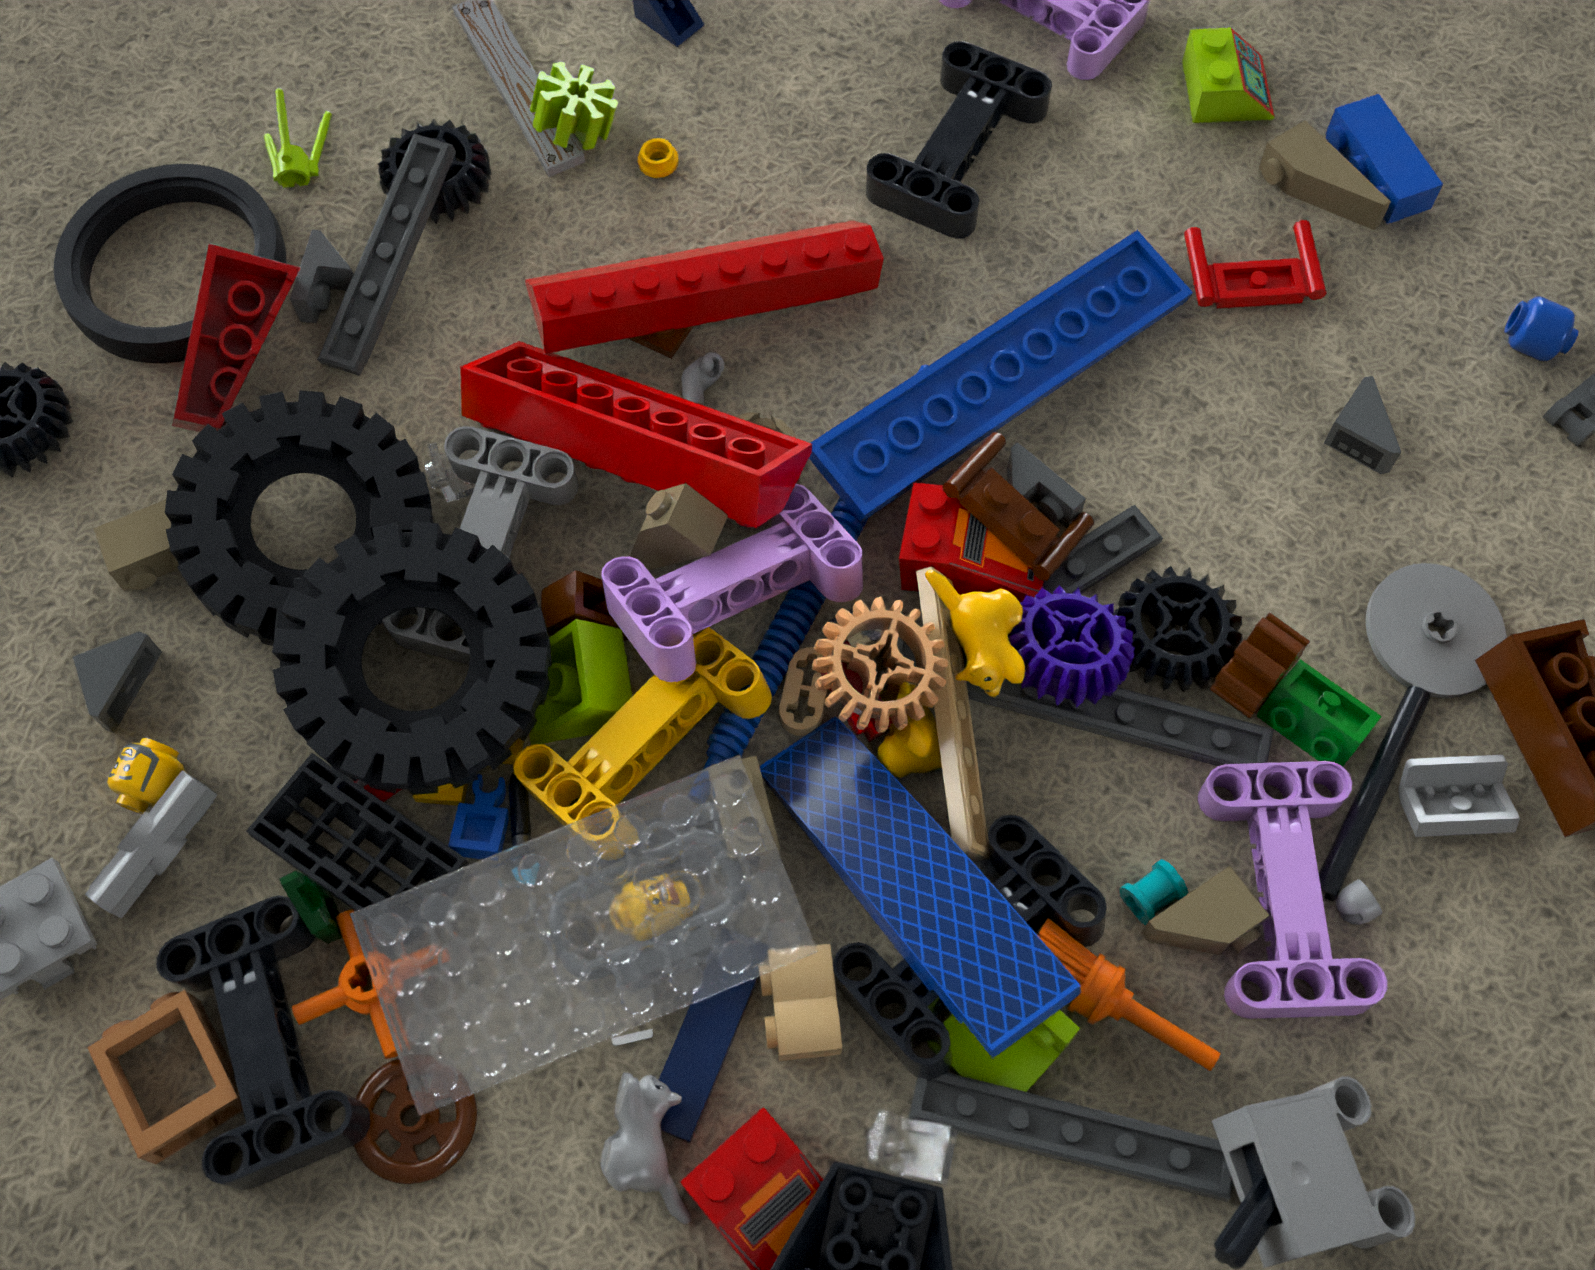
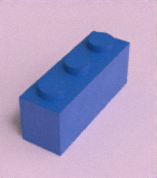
[1325,94,1443,224]

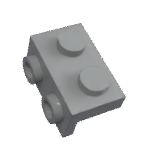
[1398,755,1520,837]

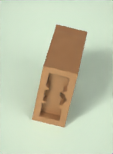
[87,990,243,1165]

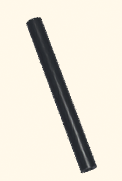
[1319,686,1431,901]

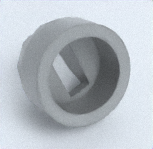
[1336,879,1382,925]

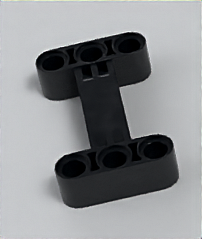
[866,41,1052,239]
[833,815,1107,1081]
[156,895,371,1190]

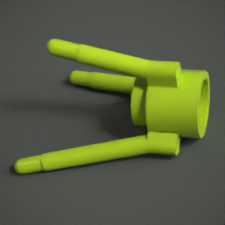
[264,88,331,188]

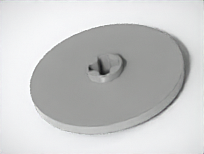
[1366,563,1507,698]

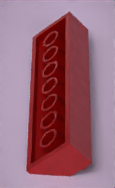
[525,221,884,354]
[460,341,812,528]

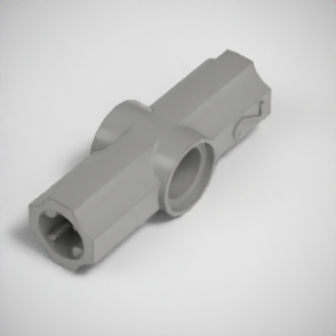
[85,770,218,919]

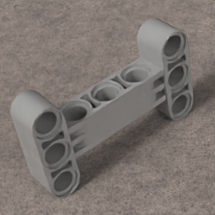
[382,426,579,665]

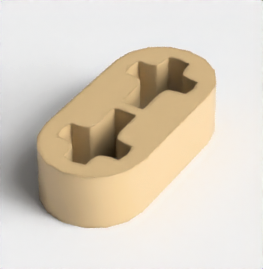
[779,647,829,736]

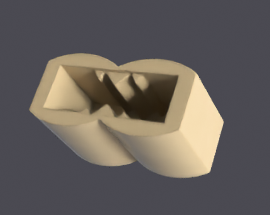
[759,944,842,1061]

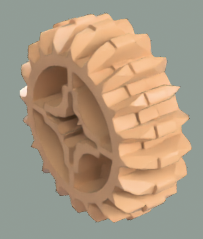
[812,596,948,733]

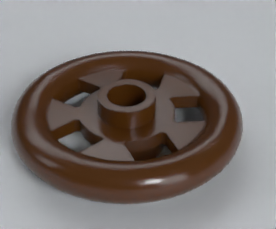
[354,1054,477,1184]

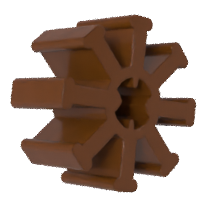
[1210,612,1310,719]

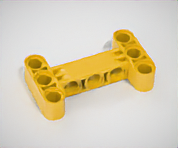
[513,627,772,861]

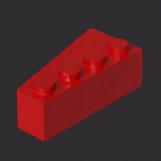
[172,244,301,432]

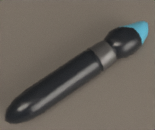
[509,771,534,885]

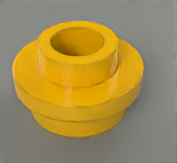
[638,138,679,178]

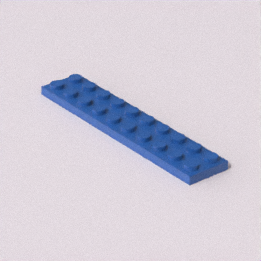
[809,230,1193,522]

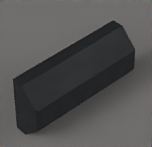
[246,753,470,947]

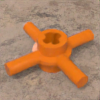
[292,909,447,1059]

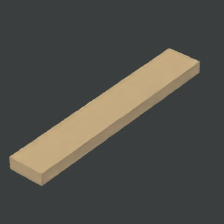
[916,567,990,862]

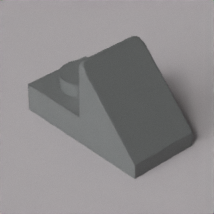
[290,230,354,323]
[1007,442,1086,528]

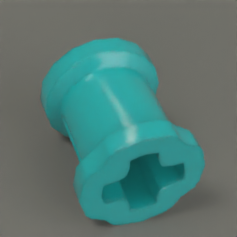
[1119,859,1188,925]

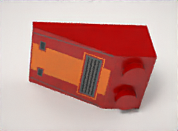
[899,482,1044,603]
[680,1107,823,1270]

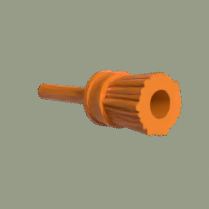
[1038,918,1221,1071]

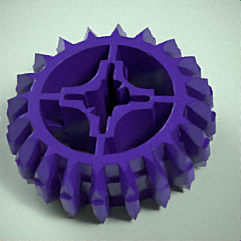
[1008,585,1135,708]

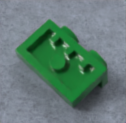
[1257,659,1382,766]

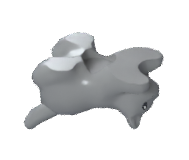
[600,1072,692,1224]

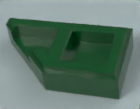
[279,870,343,944]

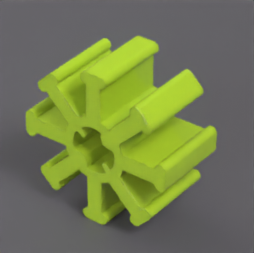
[530,62,618,150]

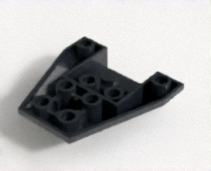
[770,1161,953,1270]

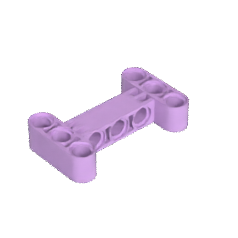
[940,0,1150,80]
[601,484,863,682]
[1198,761,1387,1019]

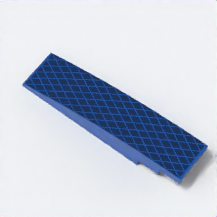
[759,716,1081,1059]

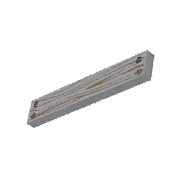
[452,0,586,177]

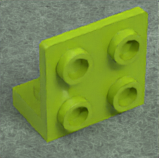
[927,1010,1081,1092]

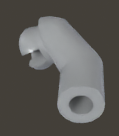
[681,352,725,406]

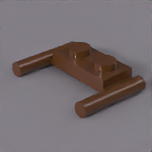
[943,432,1094,581]

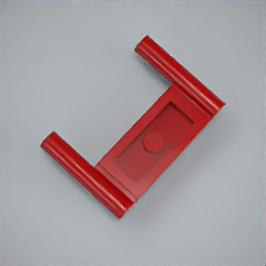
[1184,220,1327,309]

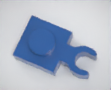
[448,774,509,861]

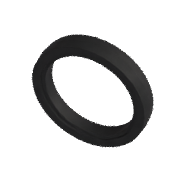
[54,164,286,363]

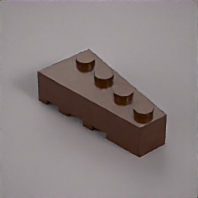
[1475,619,1595,838]

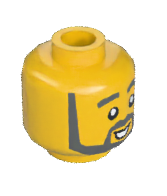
[107,738,184,814]

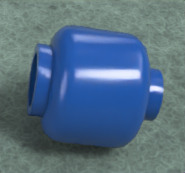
[1504,296,1579,362]

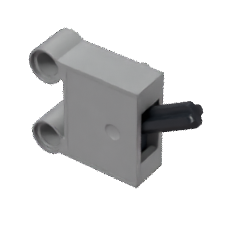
[1211,1076,1415,1270]

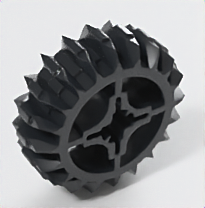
[378,118,492,224]
[0,362,73,477]
[1114,566,1243,692]

